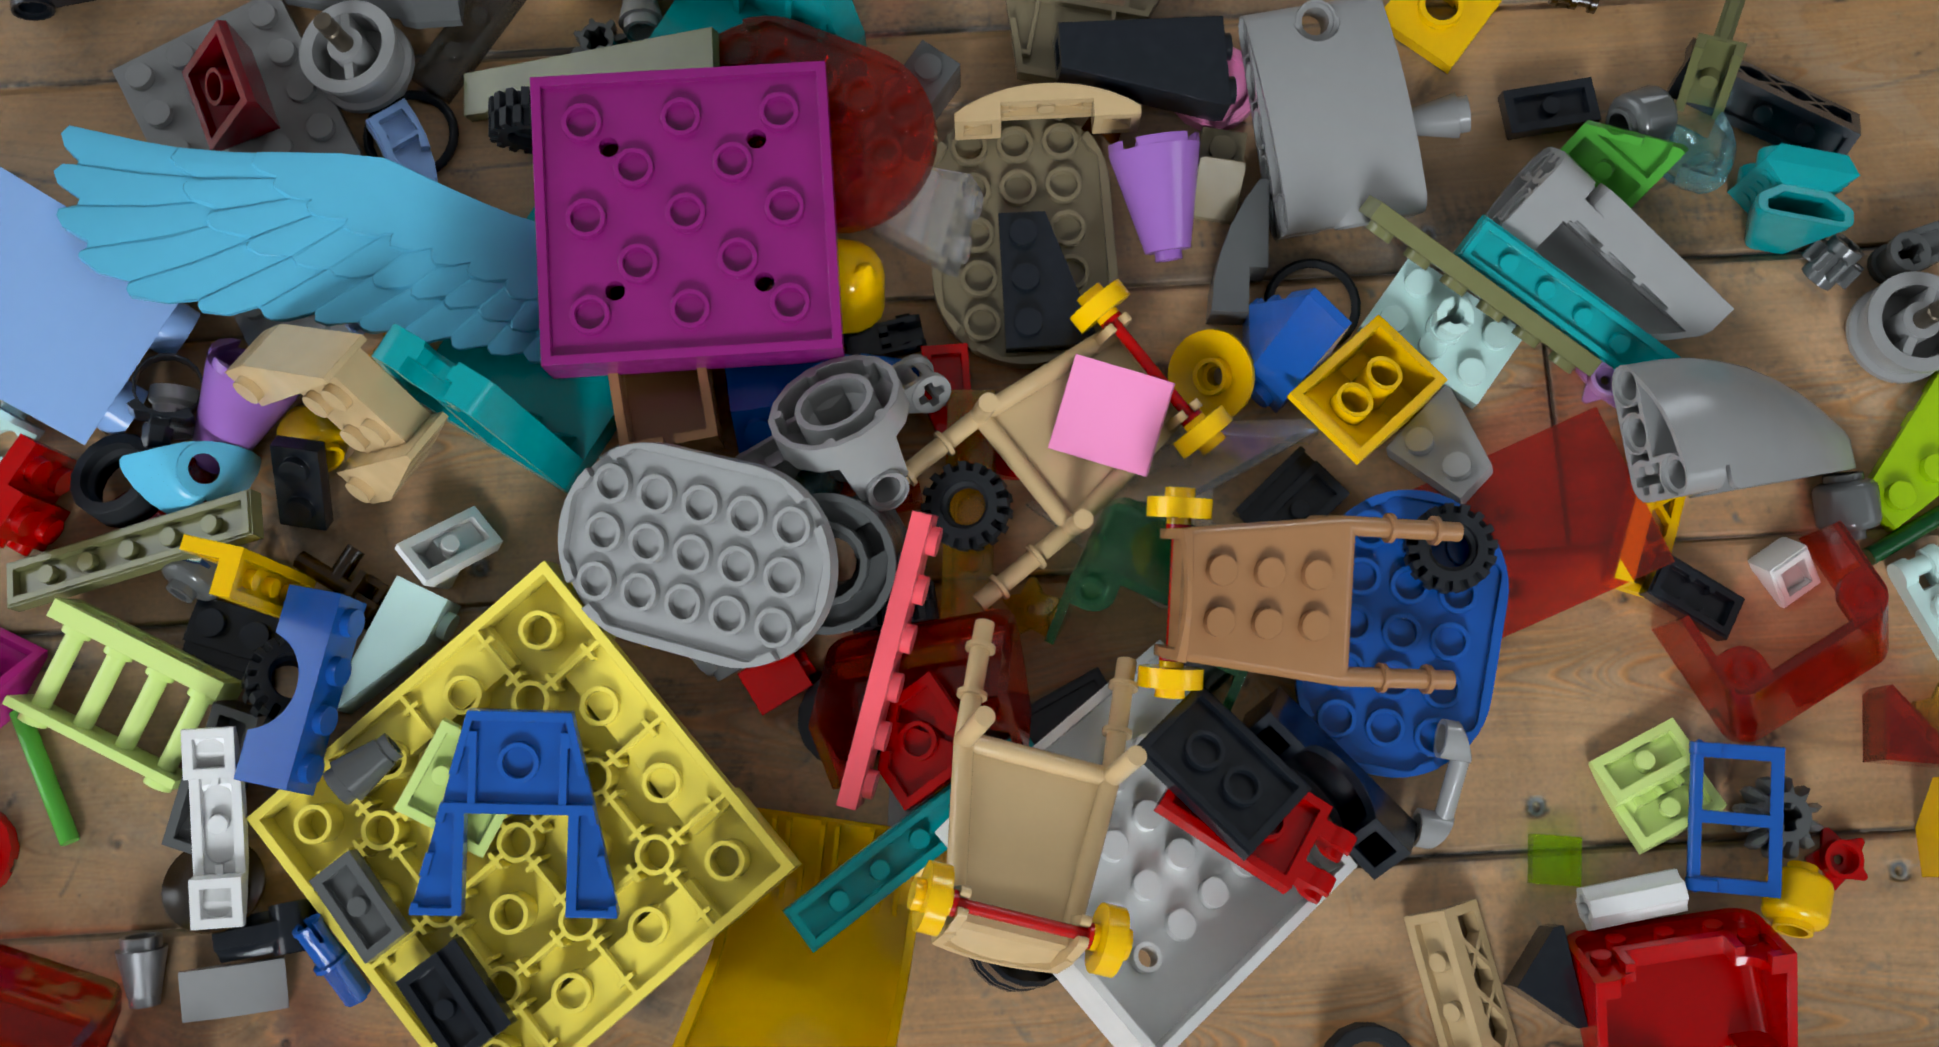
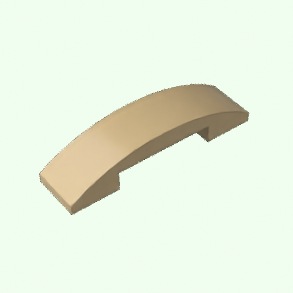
[954,83,1142,140]

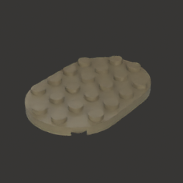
[926,118,1118,369]

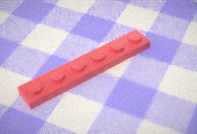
[836,510,943,811]

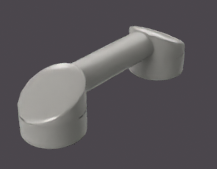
[1412,719,1472,849]

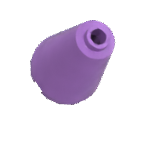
[1108,131,1200,263]
[192,338,301,474]

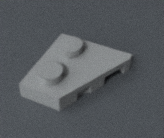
[1386,385,1493,504]

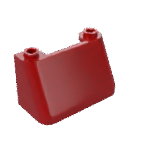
[1567,908,1798,1047]

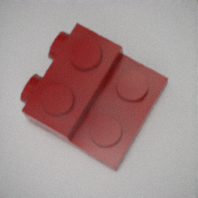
[0,433,77,557]

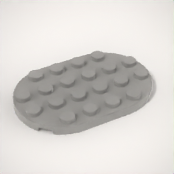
[558,442,838,668]

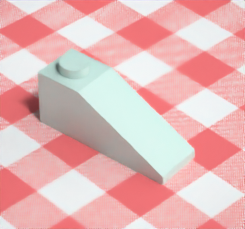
[337,575,461,714]

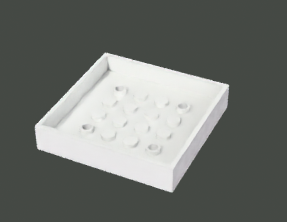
[934,640,1358,1047]

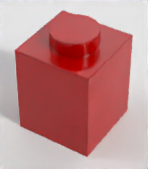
[737,647,817,716]

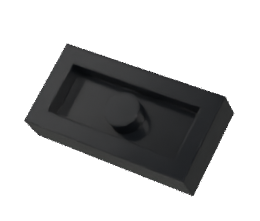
[1497,77,1601,140]
[270,435,334,531]

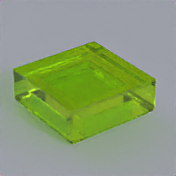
[1527,834,1582,887]

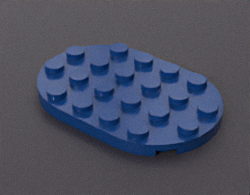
[1294,490,1509,778]

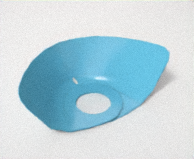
[119,441,261,514]

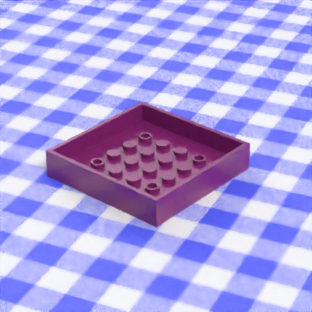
[530,61,845,379]

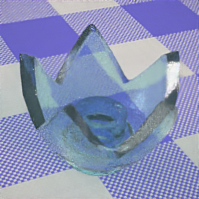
[1663,112,1737,194]

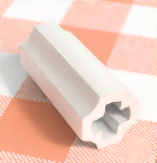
[1575,868,1689,931]

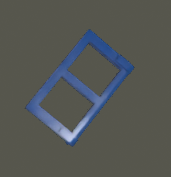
[1685,739,1785,899]

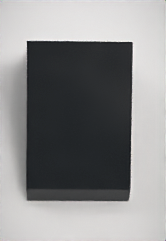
[1503,924,1588,1029]

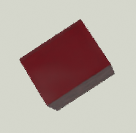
[182,20,281,151]

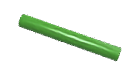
[9,710,80,846]

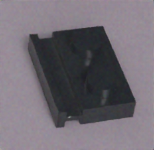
[1232,446,1350,523]
[182,599,281,685]
[395,936,518,1047]

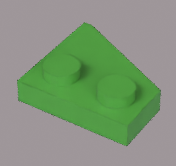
[1560,120,1689,208]

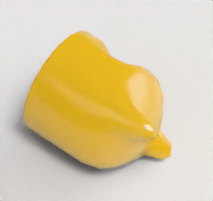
[837,236,885,334]

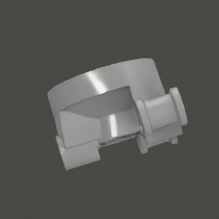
[735,354,951,511]

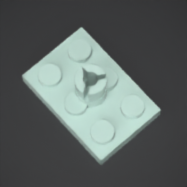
[1357,259,1522,409]

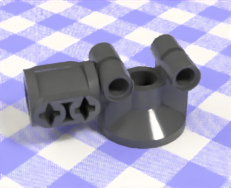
[691,493,927,682]

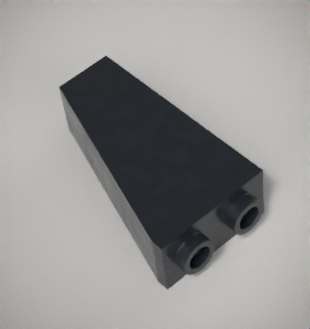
[1053,16,1237,121]

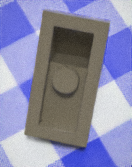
[1194,126,1248,225]

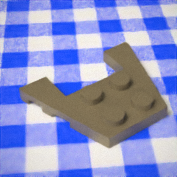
[1005,0,1160,83]

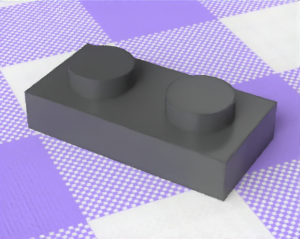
[309,849,413,964]

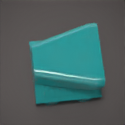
[1727,143,1860,254]

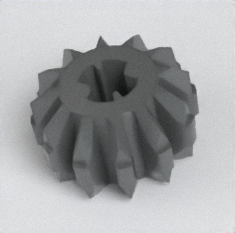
[1731,776,1824,859]

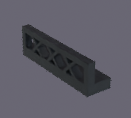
[1667,37,1861,155]

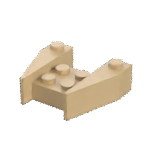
[224,323,449,504]

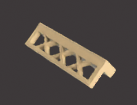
[1403,899,1519,1047]

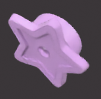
[1575,360,1616,408]

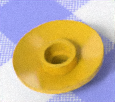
[1168,329,1255,418]

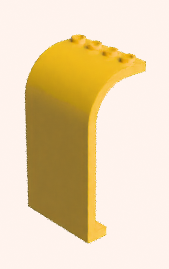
[672,807,925,1047]

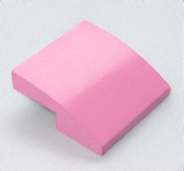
[1048,354,1175,477]

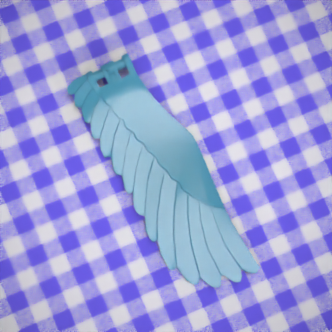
[54,125,541,365]

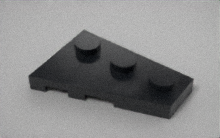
[998,211,1096,353]

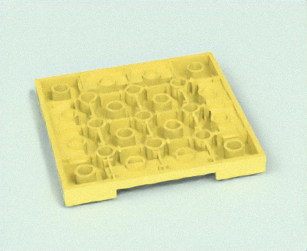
[246,560,802,1047]

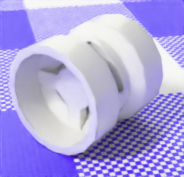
[145,383,200,440]

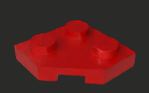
[878,671,959,811]

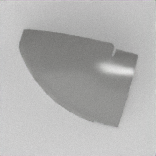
[1486,146,1734,341]
[1612,358,1856,503]

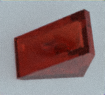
[1862,684,1939,768]

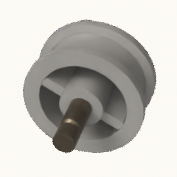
[299,0,415,114]
[1846,271,1939,384]

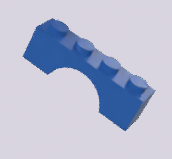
[233,584,367,796]

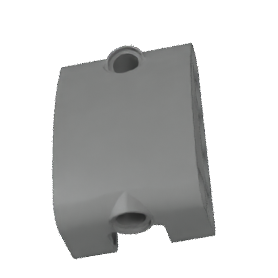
[1238,0,1427,240]

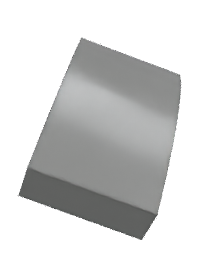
[178,956,289,1023]

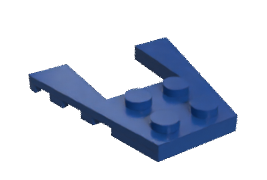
[409,708,620,919]

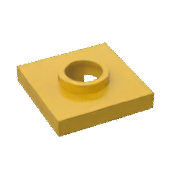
[1384,0,1502,74]

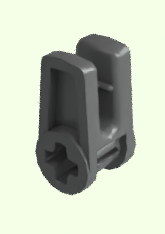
[1867,220,1939,284]

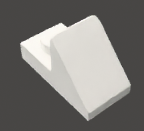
[395,506,503,589]

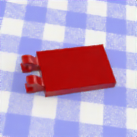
[1153,787,1358,905]

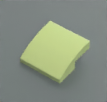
[1588,717,1727,855]
[393,718,507,858]

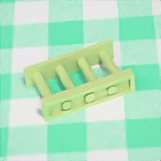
[2,598,242,793]

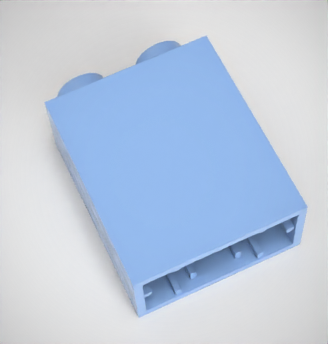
[0,167,201,445]

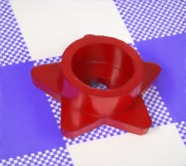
[1804,827,1868,891]

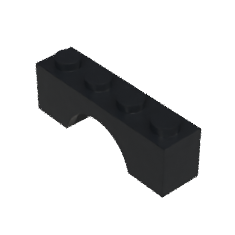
[1242,686,1417,880]

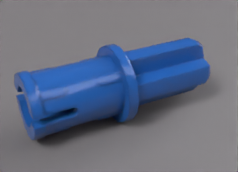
[292,913,371,1007]

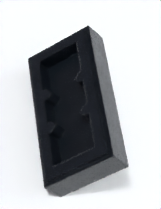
[1638,551,1745,641]

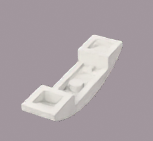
[180,726,249,930]

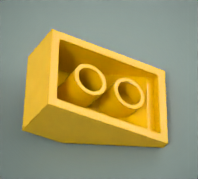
[1287,314,1448,465]

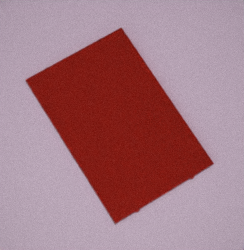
[1412,407,1675,638]

